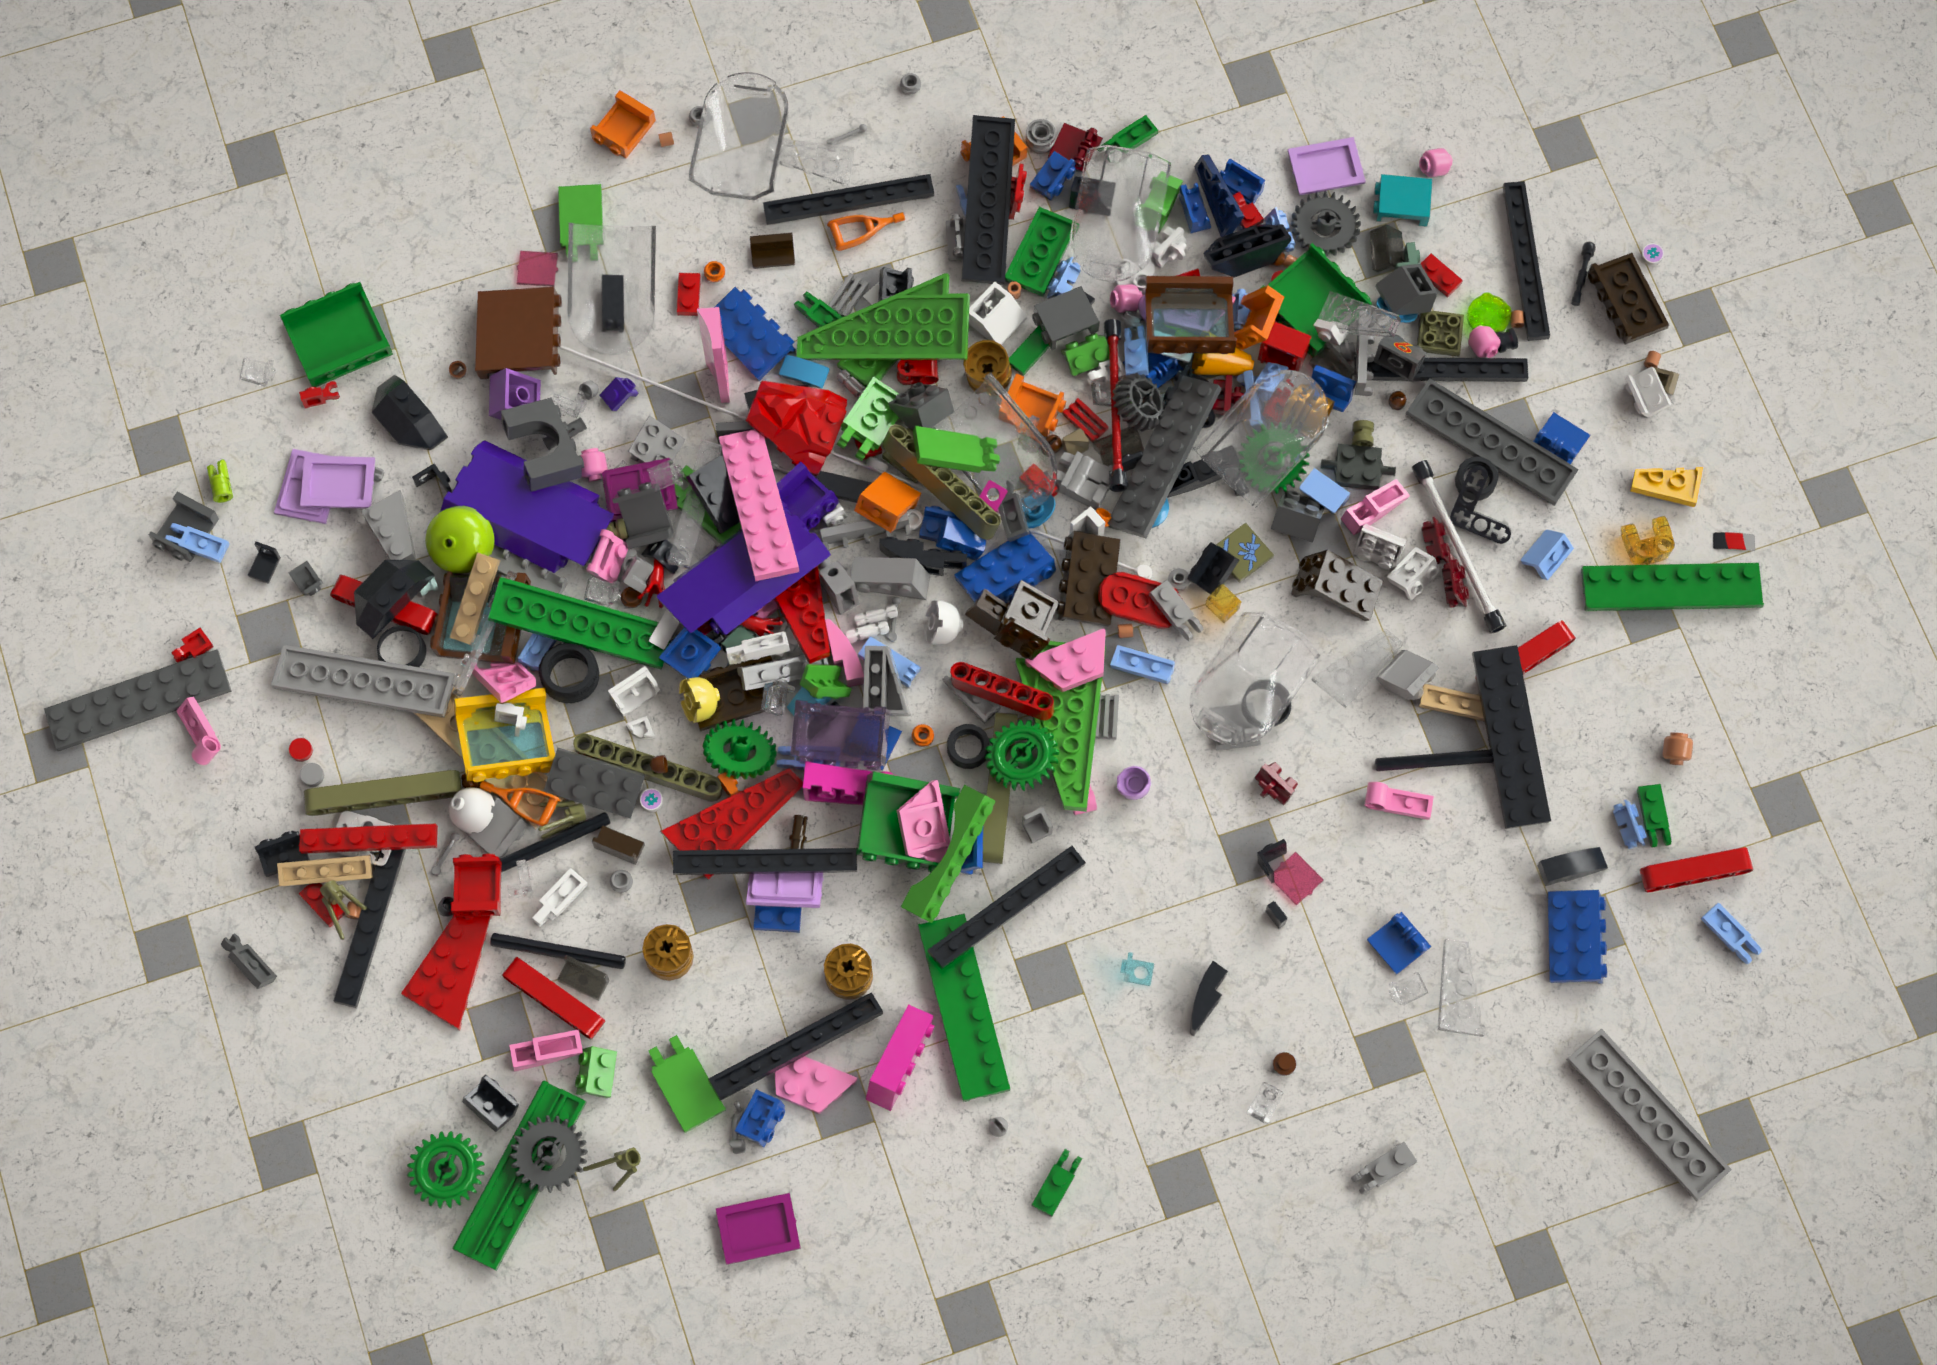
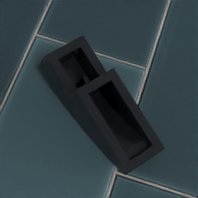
[1537,847,1608,886]
[1190,961,1228,1036]

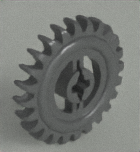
[1291,191,1361,257]
[510,1115,588,1193]

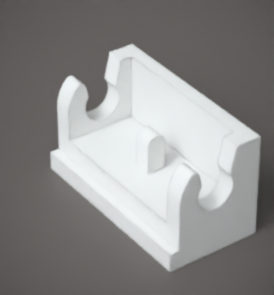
[608,666,661,716]

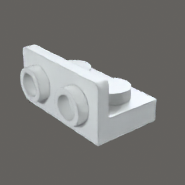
[1625,367,1672,418]
[1387,547,1439,600]

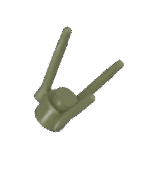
[538,800,586,839]
[320,880,366,940]
[583,1147,641,1191]

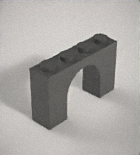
[501,397,584,492]

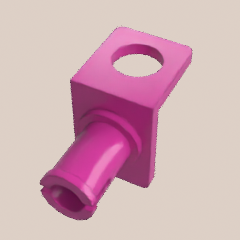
[979,480,1008,513]

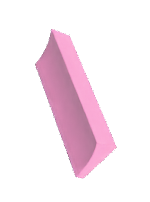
[697,307,730,403]

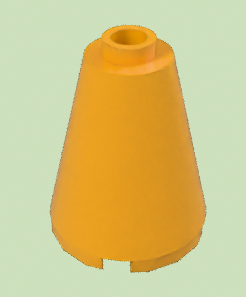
[1192,332,1254,376]

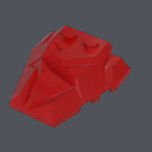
[745,381,847,476]

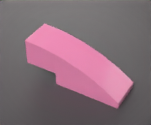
[1340,479,1410,535]
[825,619,864,687]
[509,1030,583,1072]

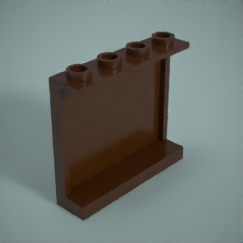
[475,287,562,379]

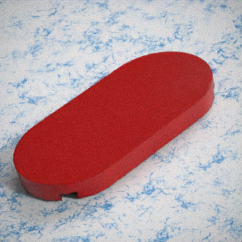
[1098,572,1183,629]

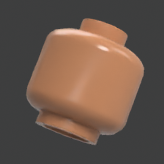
[1663,732,1693,765]

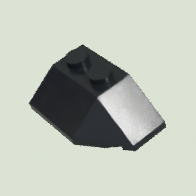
[1203,224,1291,278]
[372,375,448,450]
[354,559,435,639]

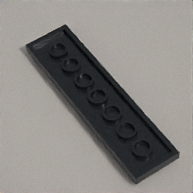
[961,115,1015,285]
[1472,645,1551,829]

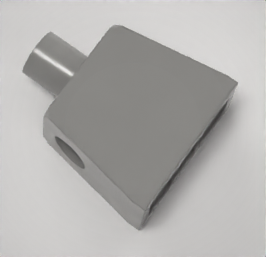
[818,559,859,615]

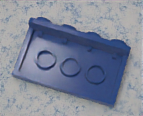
[714,287,796,381]
[954,531,1056,603]
[1548,890,1607,984]

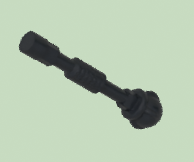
[1571,241,1596,306]

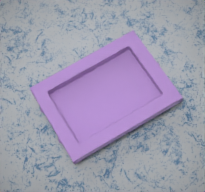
[1288,137,1366,196]
[274,449,330,524]
[300,455,375,509]
[746,873,824,908]

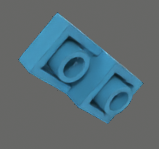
[779,354,830,389]

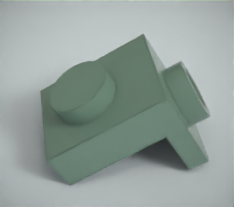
[1394,242,1420,271]

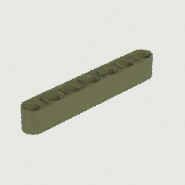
[882,425,1001,540]
[983,712,1018,864]
[573,733,723,802]
[304,770,462,816]

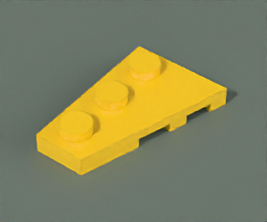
[1630,467,1703,507]

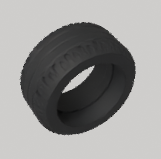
[539,642,599,704]

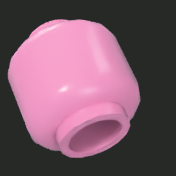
[1419,148,1452,177]
[1110,284,1143,313]
[1468,326,1501,358]
[581,448,608,482]

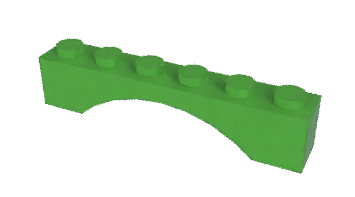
[901,785,996,923]

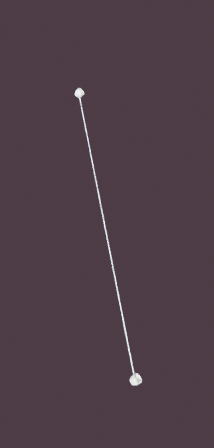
[558,346,1152,580]

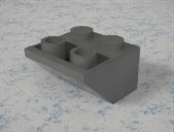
[1375,264,1438,316]
[888,382,954,430]
[1271,490,1324,543]

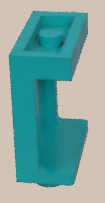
[1373,174,1432,227]

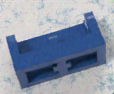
[1220,159,1265,204]
[1179,183,1211,233]
[936,517,986,561]

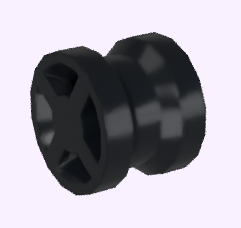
[1495,328,1518,353]

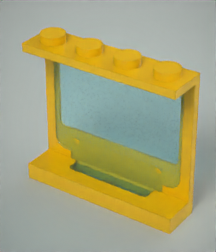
[454,688,555,782]

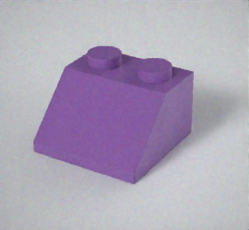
[489,368,541,420]

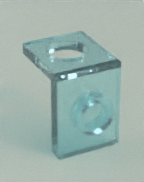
[1120,952,1154,986]

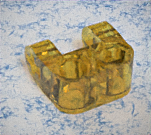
[1621,516,1675,565]

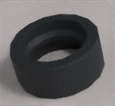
[1455,457,1498,501]
[947,724,989,769]

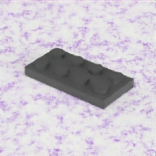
[543,747,645,819]

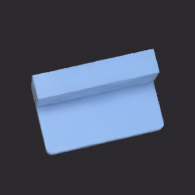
[1299,468,1350,514]
[1521,529,1574,580]

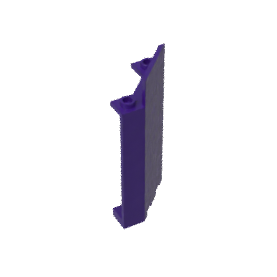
[440,440,614,573]
[656,501,831,635]

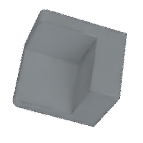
[622,555,654,593]
[1022,807,1053,843]

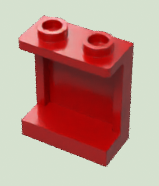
[451,854,502,917]

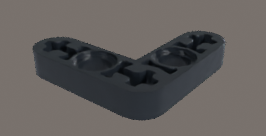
[1450,465,1512,544]

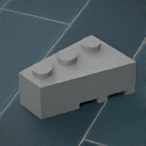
[361,490,416,560]
[850,557,930,600]
[863,646,911,716]

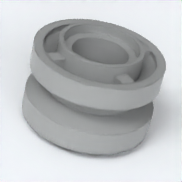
[1026,119,1056,154]

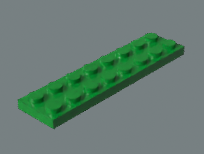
[488,577,670,670]

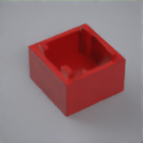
[1257,321,1312,376]

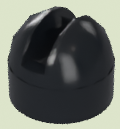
[438,897,454,917]

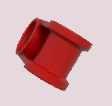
[897,360,939,385]

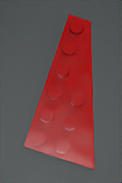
[774,532,830,664]
[660,768,803,880]
[401,916,492,1031]

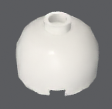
[924,600,963,645]
[449,787,494,834]

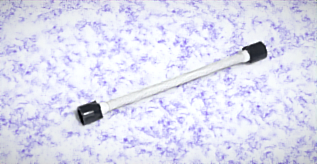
[1412,460,1507,633]

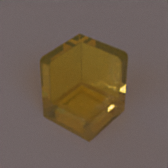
[1205,584,1242,623]

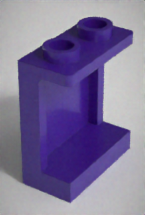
[777,462,840,531]

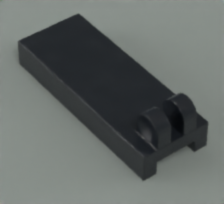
[601,274,624,333]
[818,471,872,503]

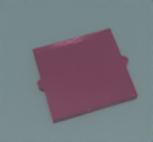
[516,251,559,287]
[1274,852,1324,906]

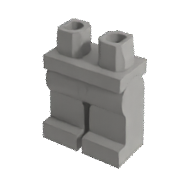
[1050,451,1113,510]

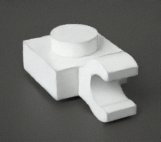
[1087,357,1126,387]

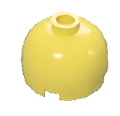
[679,677,720,723]

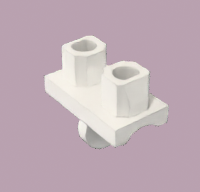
[1148,227,1187,268]

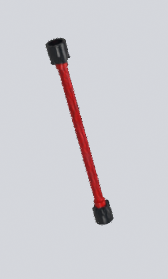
[1104,319,1127,492]

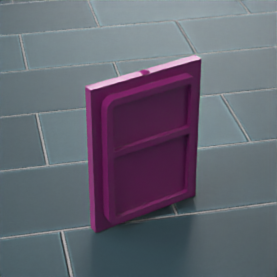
[602,458,678,522]
[716,1193,801,1265]

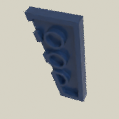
[1194,154,1244,237]

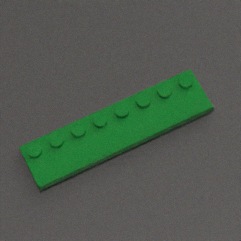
[1581,563,1764,611]
[918,913,1010,1102]
[452,1080,587,1271]

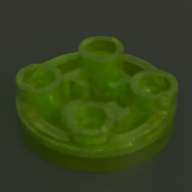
[1467,292,1511,332]

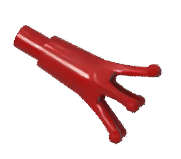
[637,558,665,608]
[740,615,783,637]

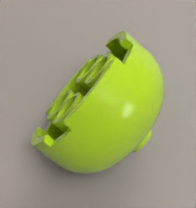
[425,506,494,574]

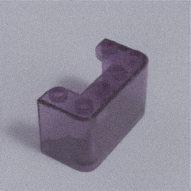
[790,700,891,770]

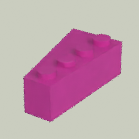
[803,762,897,805]
[866,1004,935,1111]

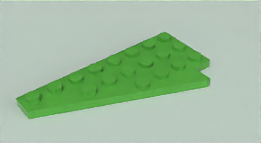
[797,273,970,360]
[1015,641,1106,812]

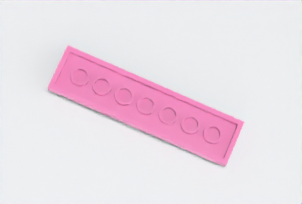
[719,429,799,581]

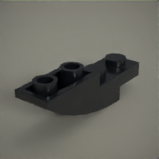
[1167,445,1242,498]
[879,537,967,576]

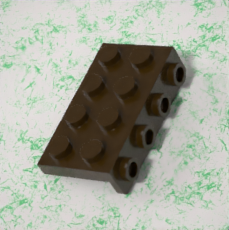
[1588,253,1669,345]
[1056,531,1121,627]
[697,655,786,732]

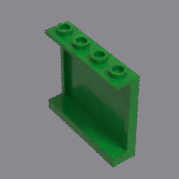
[1261,243,1372,359]
[280,282,393,387]
[856,771,960,873]

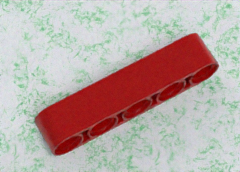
[330,575,437,635]
[1475,620,1576,681]
[950,662,1054,720]
[1639,847,1754,893]
[502,957,606,1040]

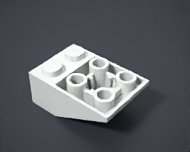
[1354,524,1407,570]

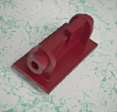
[1421,517,1451,565]

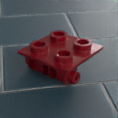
[1048,123,1103,173]
[1442,553,1469,608]

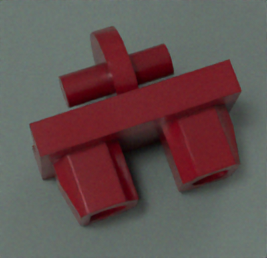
[1212,375,1247,420]
[1254,762,1298,805]

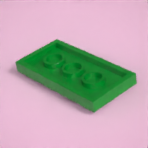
[1005,207,1078,297]

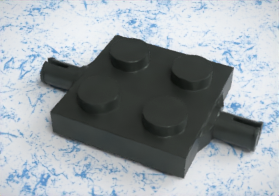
[1321,443,1396,490]

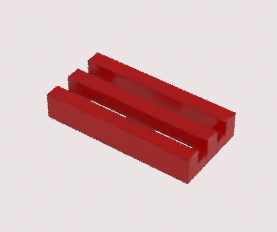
[1062,398,1109,443]

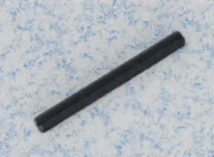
[1375,749,1492,771]
[500,812,610,873]
[490,933,626,969]

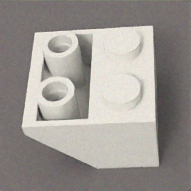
[969,282,1027,345]

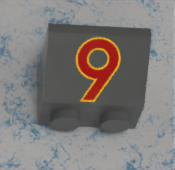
[1373,332,1427,382]

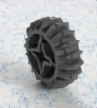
[1112,373,1166,432]

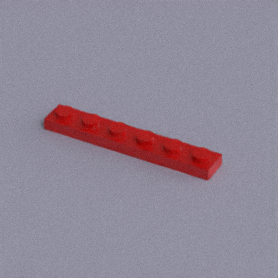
[299,823,438,854]

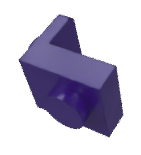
[599,377,639,411]

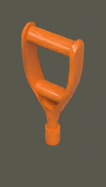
[827,212,905,251]
[480,781,560,827]

